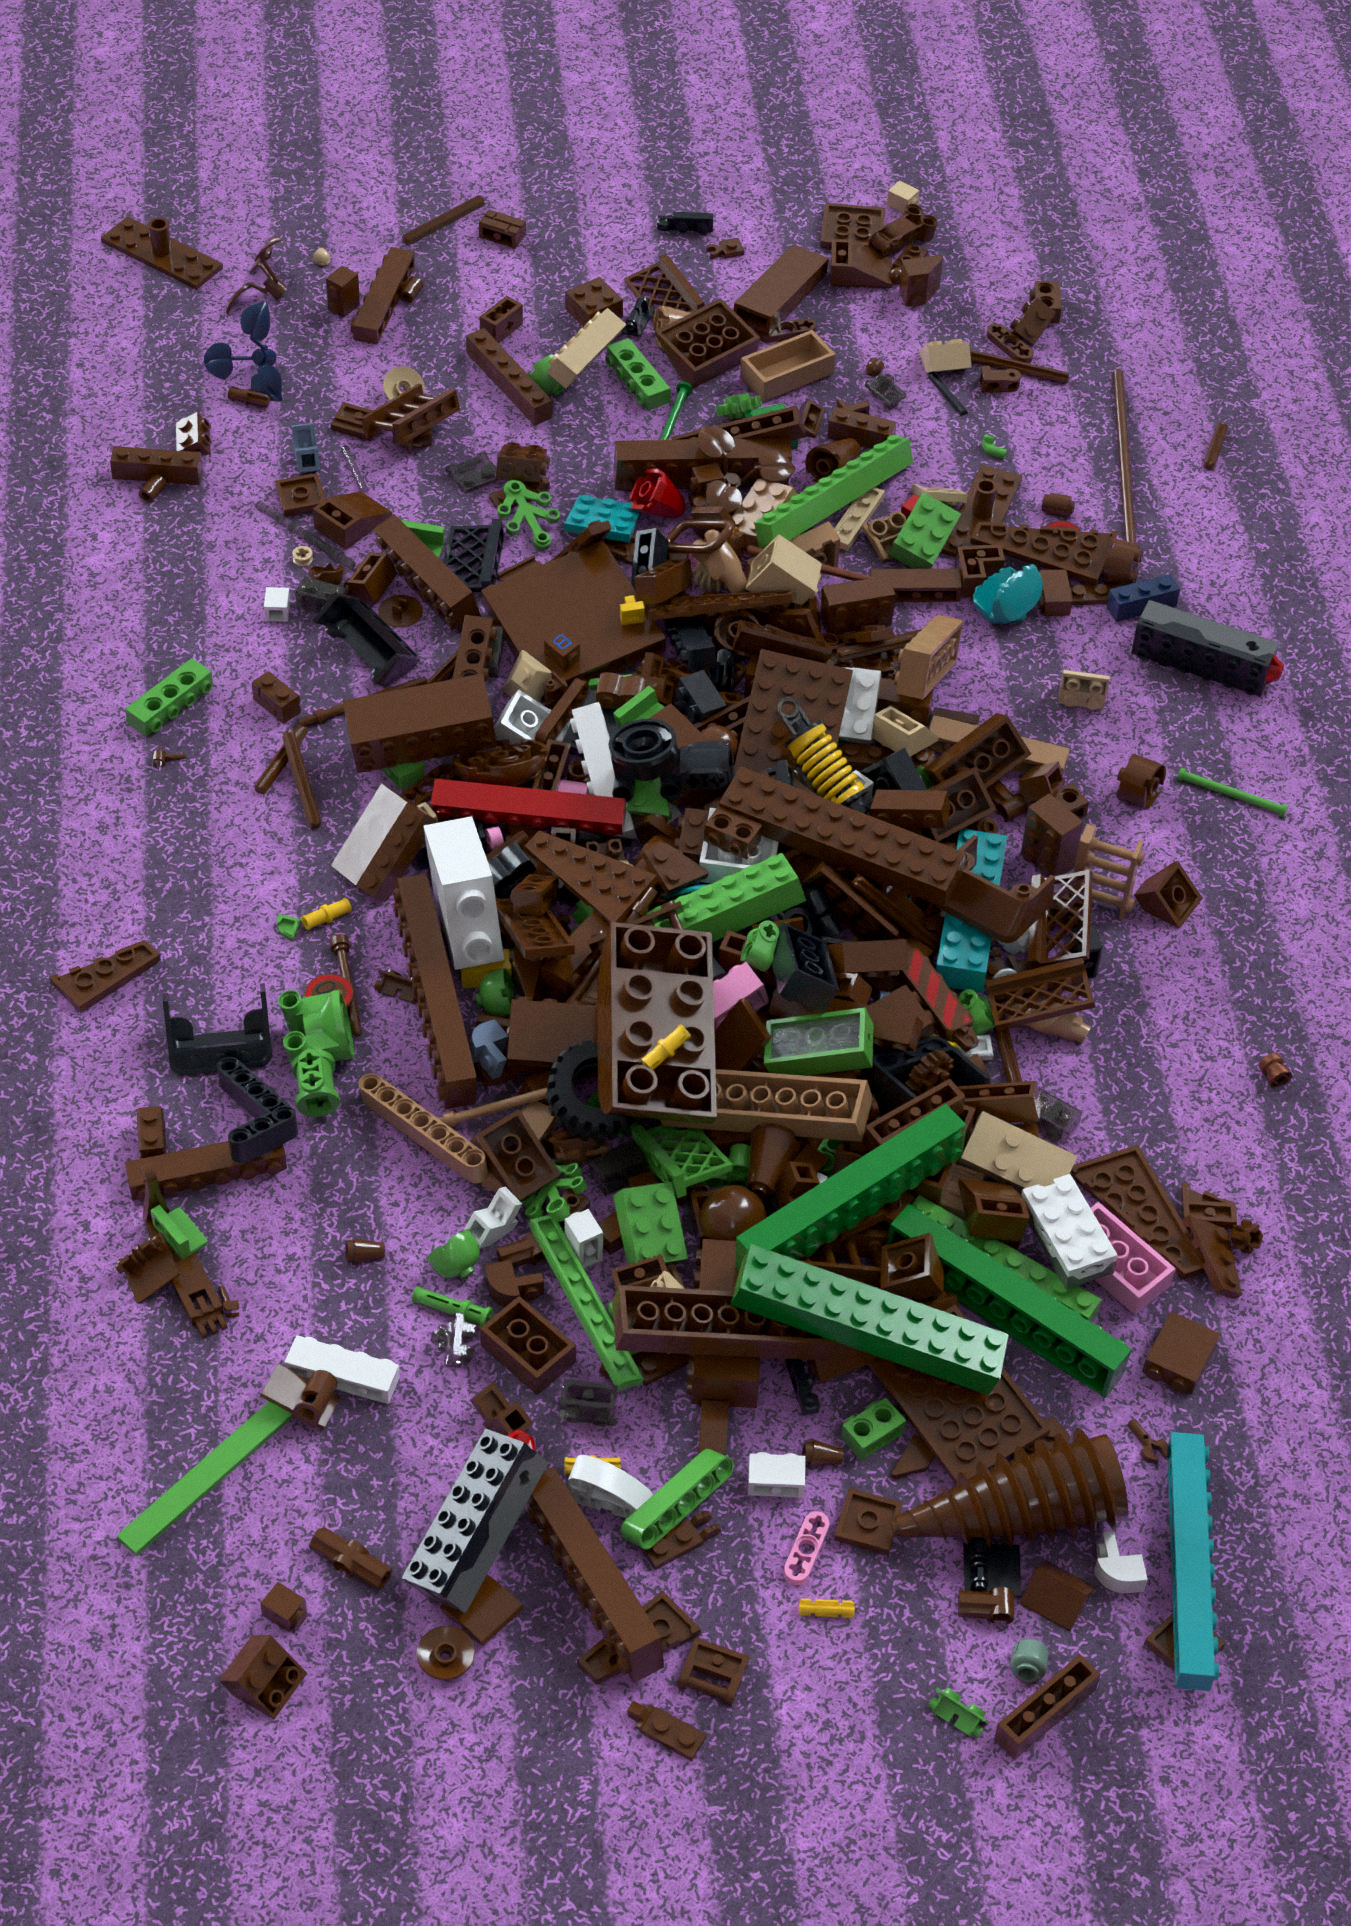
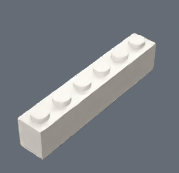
[570,702,637,839]

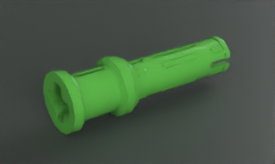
[412,1286,493,1328]

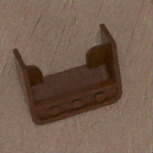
[935,835,1055,943]

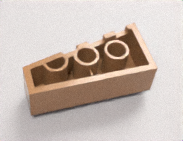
[746,521,840,578]

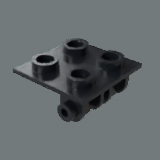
[963,1538,1022,1597]

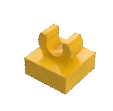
[620,595,645,625]

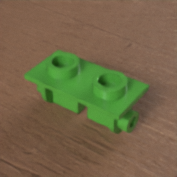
[928,1687,989,1738]

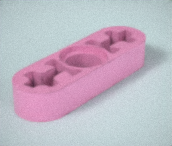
[784,1511,829,1586]

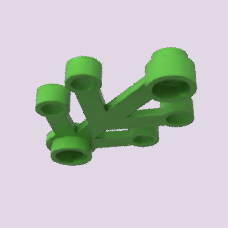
[497,480,560,551]
[520,1160,588,1222]

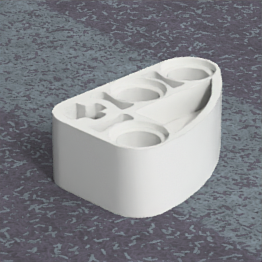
[567,1455,653,1518]

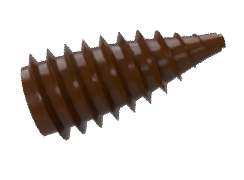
[890,1428,1128,1549]

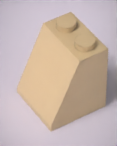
[746,534,822,605]

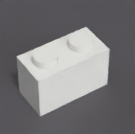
[565,1209,603,1268]
[748,1452,805,1498]

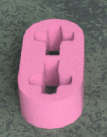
[484,827,504,851]

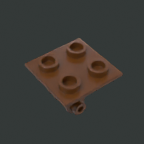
[115,1232,180,1304]

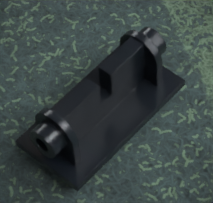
[621,296,655,337]

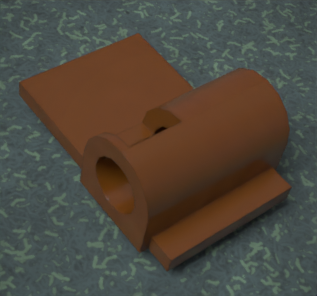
[260,1363,340,1430]

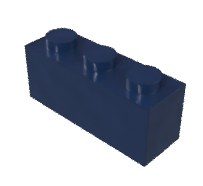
[1106,574,1180,622]

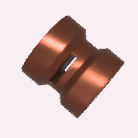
[1258,1053,1292,1088]

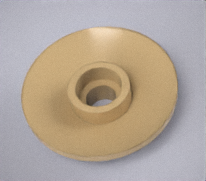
[383,366,425,401]

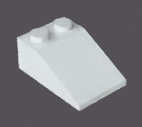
[494,689,570,744]

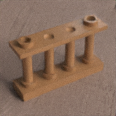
[1069,824,1145,920]

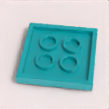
[564,495,642,542]

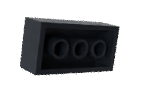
[772,922,839,1014]

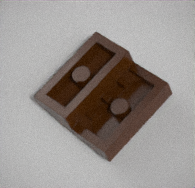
[440,1574,524,1645]

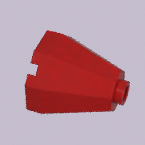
[629,469,685,518]

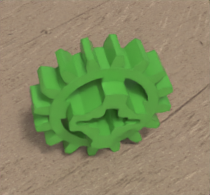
[715,392,762,420]

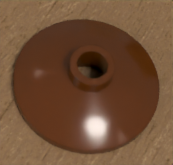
[417,1626,475,1680]

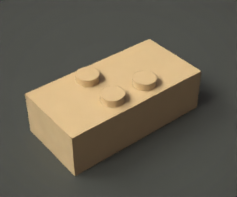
[958,1111,1077,1193]

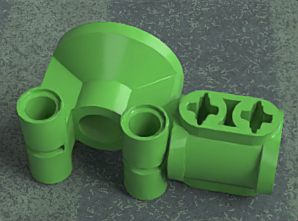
[278,989,355,1117]

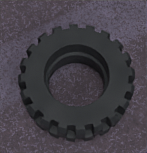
[546,1039,639,1143]

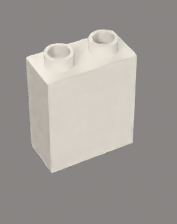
[424,817,504,970]

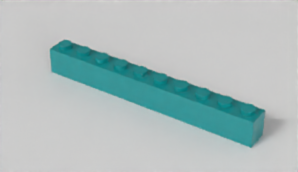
[1167,1432,1219,1691]

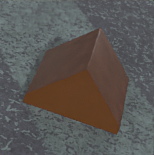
[1020,1560,1096,1631]

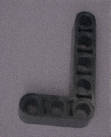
[217,1057,298,1163]

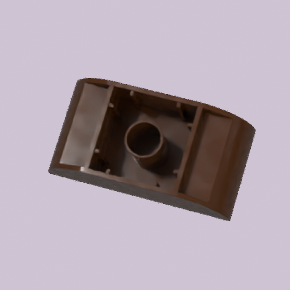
[597,922,717,1124]

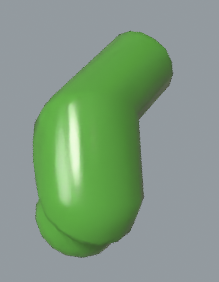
[981,434,1007,460]

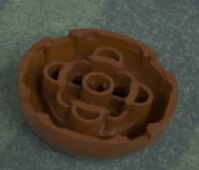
[452,739,547,787]

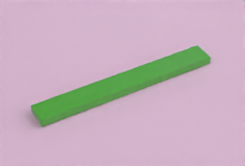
[528,1215,644,1391]
[117,1402,293,1556]

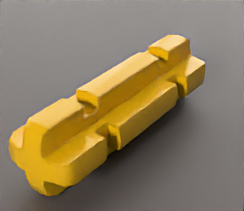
[799,1599,855,1618]

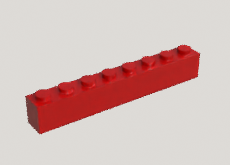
[430,779,627,836]

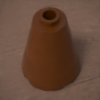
[805,438,861,483]
[747,1123,802,1198]

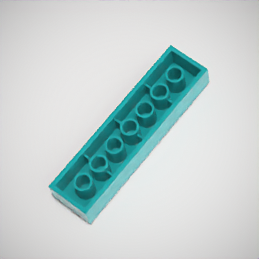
[936,829,1007,993]

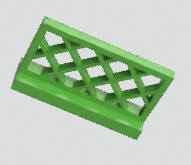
[631,1125,733,1198]

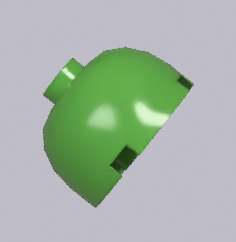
[527,354,565,395]
[476,968,517,1017]
[426,1229,480,1279]

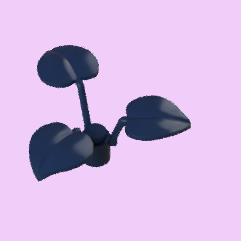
[204,301,283,401]

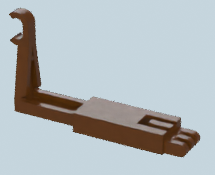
[140,1163,228,1339]

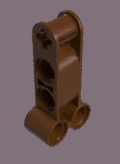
[868,204,938,256]

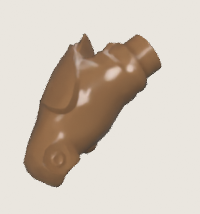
[691,529,747,593]
[1008,997,1091,1044]

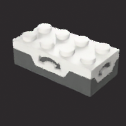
[1021,1174,1117,1289]

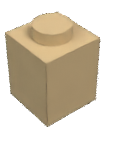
[887,181,920,213]

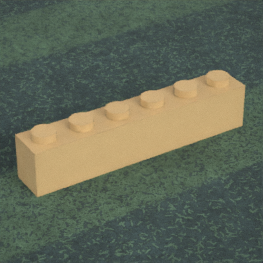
[547,308,626,388]

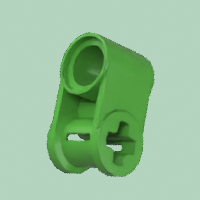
[741,920,779,972]
[958,989,995,1036]

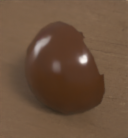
[699,1185,767,1241]

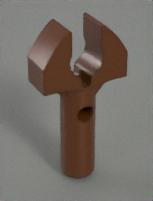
[1128,1419,1168,1464]

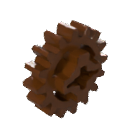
[905,1050,954,1097]

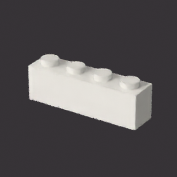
[285,1335,400,1404]

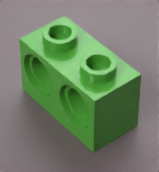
[841,1397,906,1461]

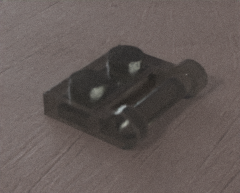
[445,451,503,495]

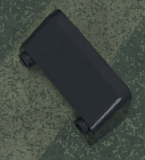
[312,593,420,686]
[163,983,272,1075]
[869,1036,990,1115]

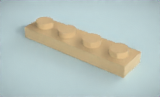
[834,487,885,551]

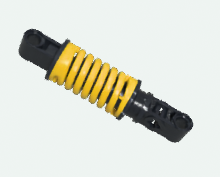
[777,697,872,816]

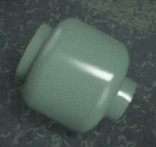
[1010,1638,1049,1683]

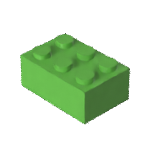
[888,492,961,569]
[613,1181,688,1266]

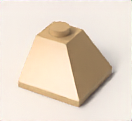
[502,650,552,702]

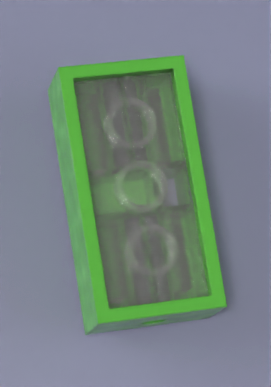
[764,1008,874,1076]

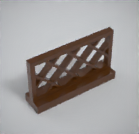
[624,253,705,319]
[1028,870,1093,969]
[985,957,1095,1031]

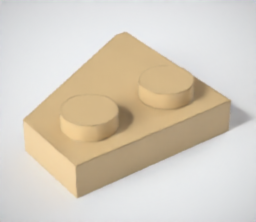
[911,484,968,506]

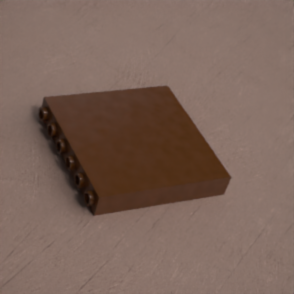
[481,540,666,702]

